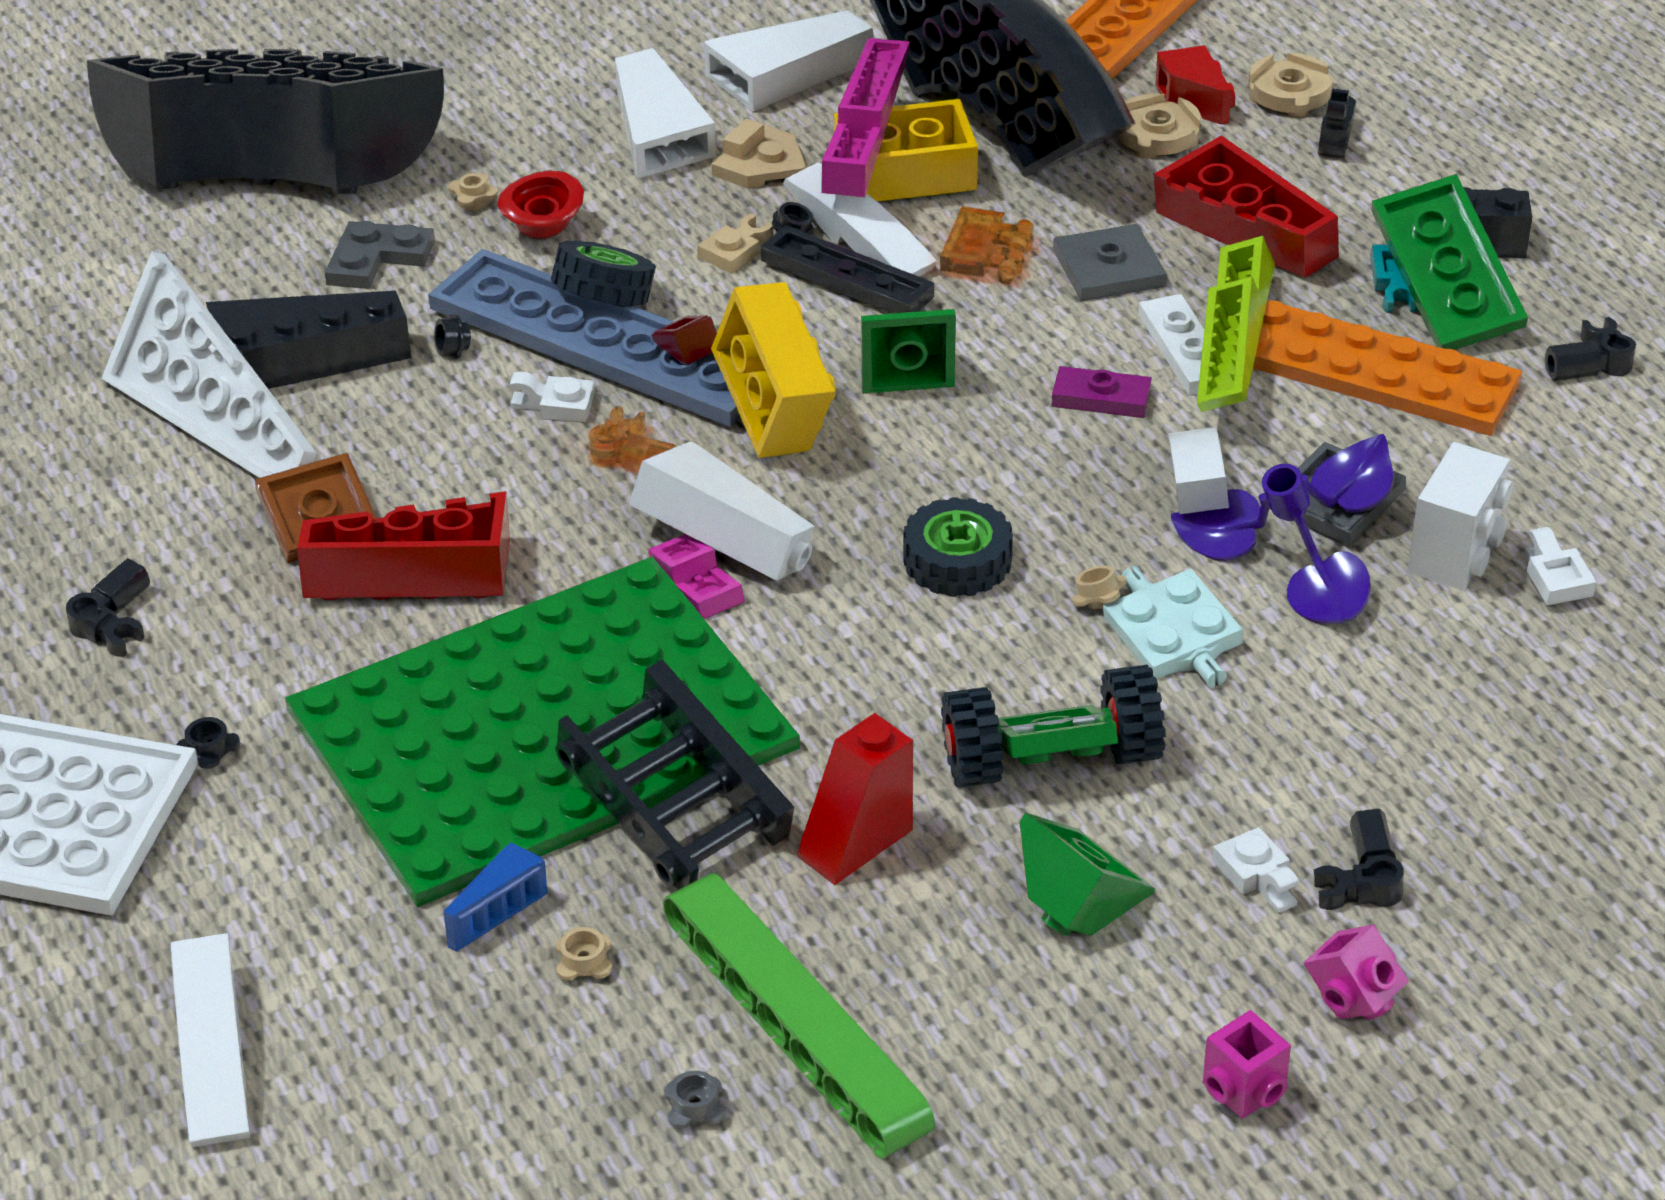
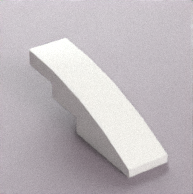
[783,162,937,277]
[171,933,251,1148]

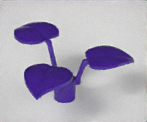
[1171,434,1394,624]

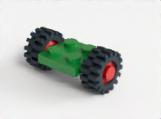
[941,664,1166,788]

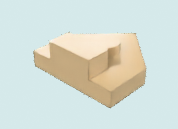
[711,118,807,188]

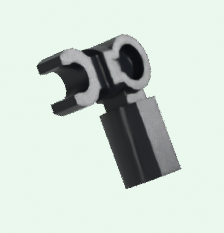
[1318,88,1356,158]
[1545,317,1636,381]
[66,558,150,657]
[1314,808,1404,910]

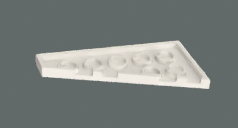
[101,251,317,478]

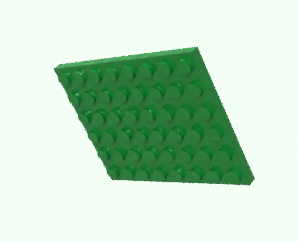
[285,556,800,908]

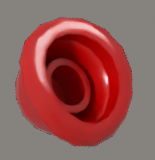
[497,170,584,240]

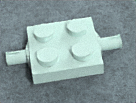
[1103,566,1243,688]

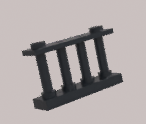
[555,659,795,890]

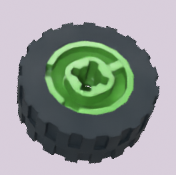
[551,240,656,306]
[903,497,1013,597]

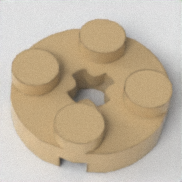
[1249,53,1333,117]
[1117,93,1201,159]

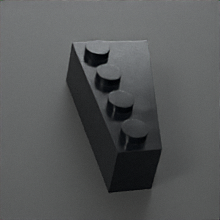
[206,290,412,389]

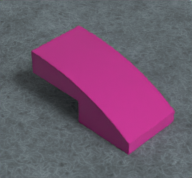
[648,534,745,619]

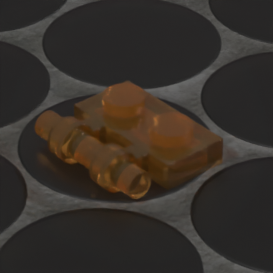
[940,206,1034,284]

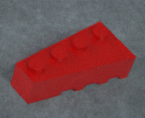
[1153,135,1339,278]
[297,491,510,600]

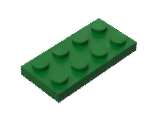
[1371,174,1528,350]

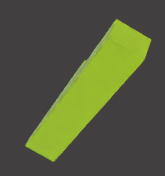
[1197,236,1275,412]

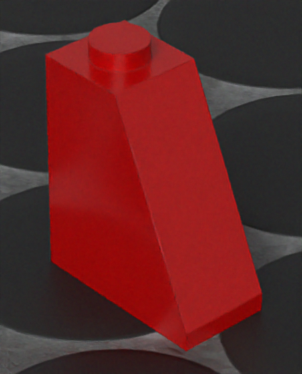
[797,712,913,885]

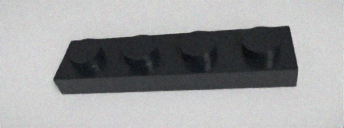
[761,225,934,313]

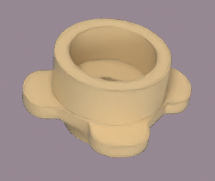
[448,173,498,210]
[1072,566,1127,609]
[555,927,612,981]

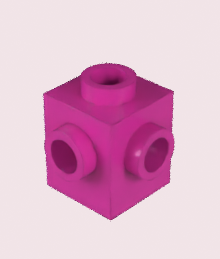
[1303,924,1409,1020]
[1202,1009,1291,1119]

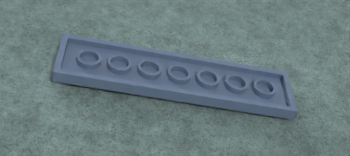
[428,249,740,427]

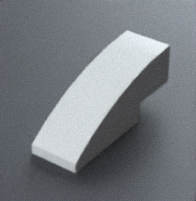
[1168,427,1229,514]

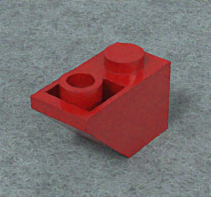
[1155,45,1236,124]

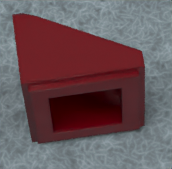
[652,315,717,364]

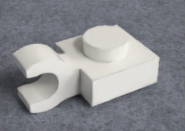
[510,372,595,422]
[1525,527,1597,606]
[1212,827,1299,913]

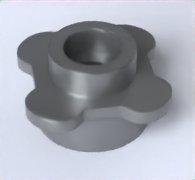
[664,1071,726,1129]

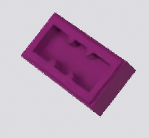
[1051,366,1152,418]

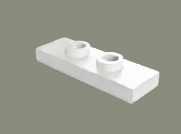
[1138,294,1204,395]

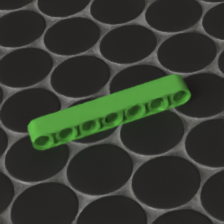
[663,873,935,1159]

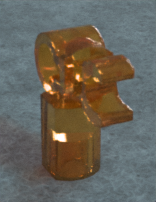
[588,406,677,472]

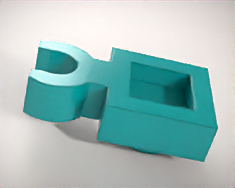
[1370,244,1417,313]

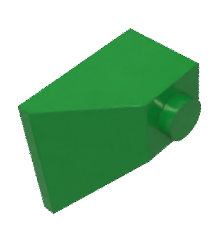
[861,309,956,394]
[1019,812,1156,936]

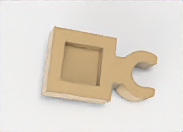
[697,214,774,274]

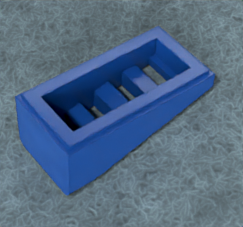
[443,843,548,952]

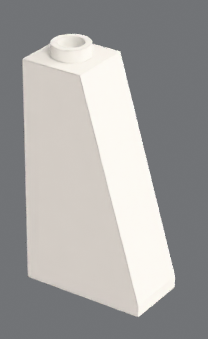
[704,10,874,111]
[615,48,716,178]
[629,441,814,581]

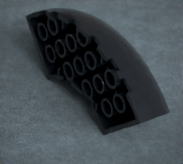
[870,0,1136,177]
[87,49,444,194]

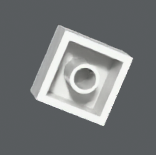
[1407,442,1514,591]

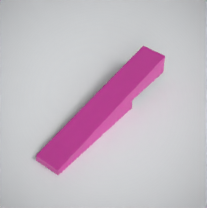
[821,38,910,197]

